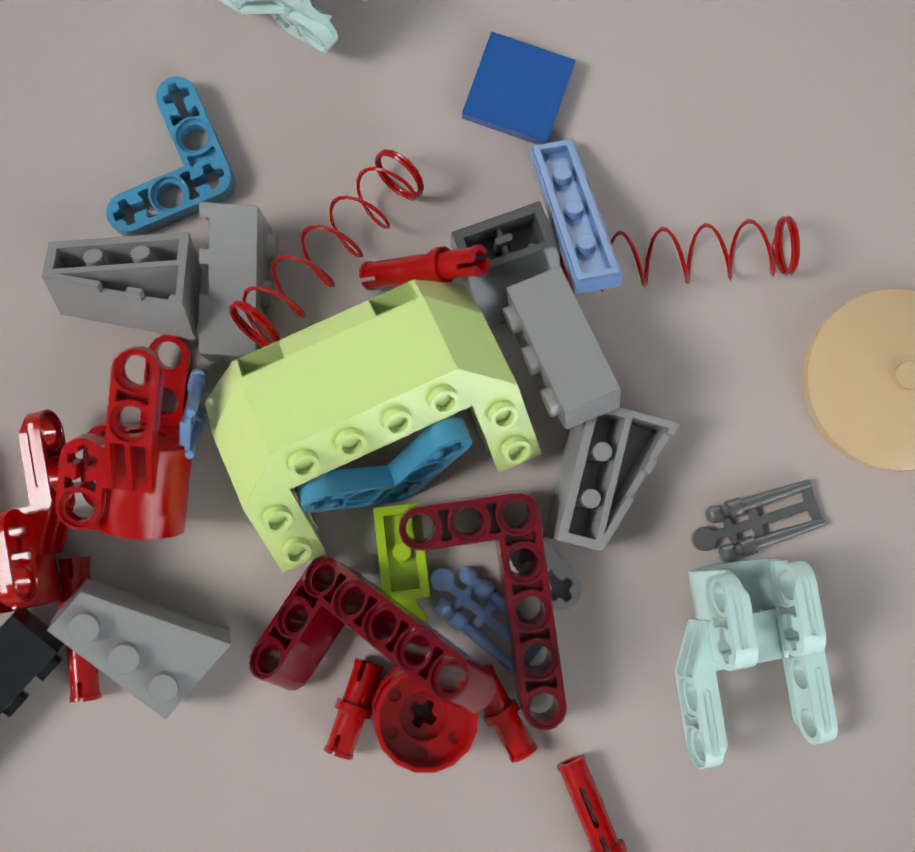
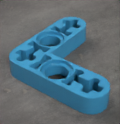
[106,76,236,236]
[295,417,472,513]

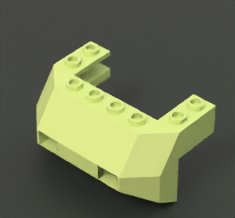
[205,280,542,573]

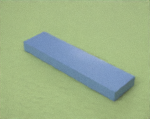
[529,139,623,295]

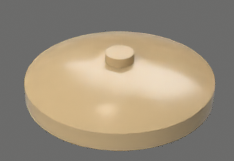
[802,289,915,471]

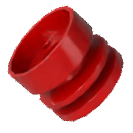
[371,659,478,773]

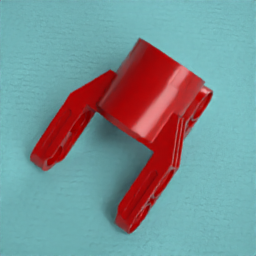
[55,334,194,540]
[0,409,76,614]

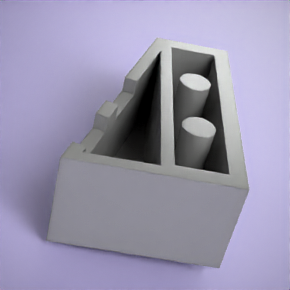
[199,202,279,362]
[42,232,202,340]
[503,266,621,430]
[543,407,680,552]
[47,579,231,719]

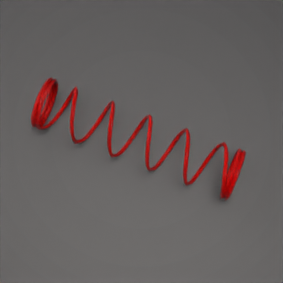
[229,149,424,347]
[560,215,800,293]

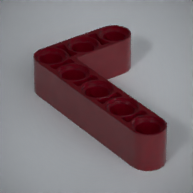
[399,491,567,731]
[249,556,495,712]

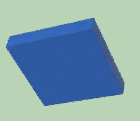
[462,31,576,145]

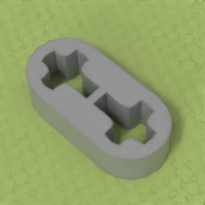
[510,537,582,610]

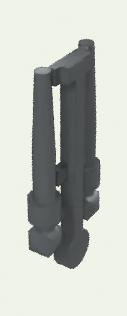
[691,479,826,562]

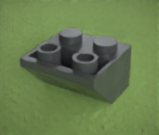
[451,201,562,328]

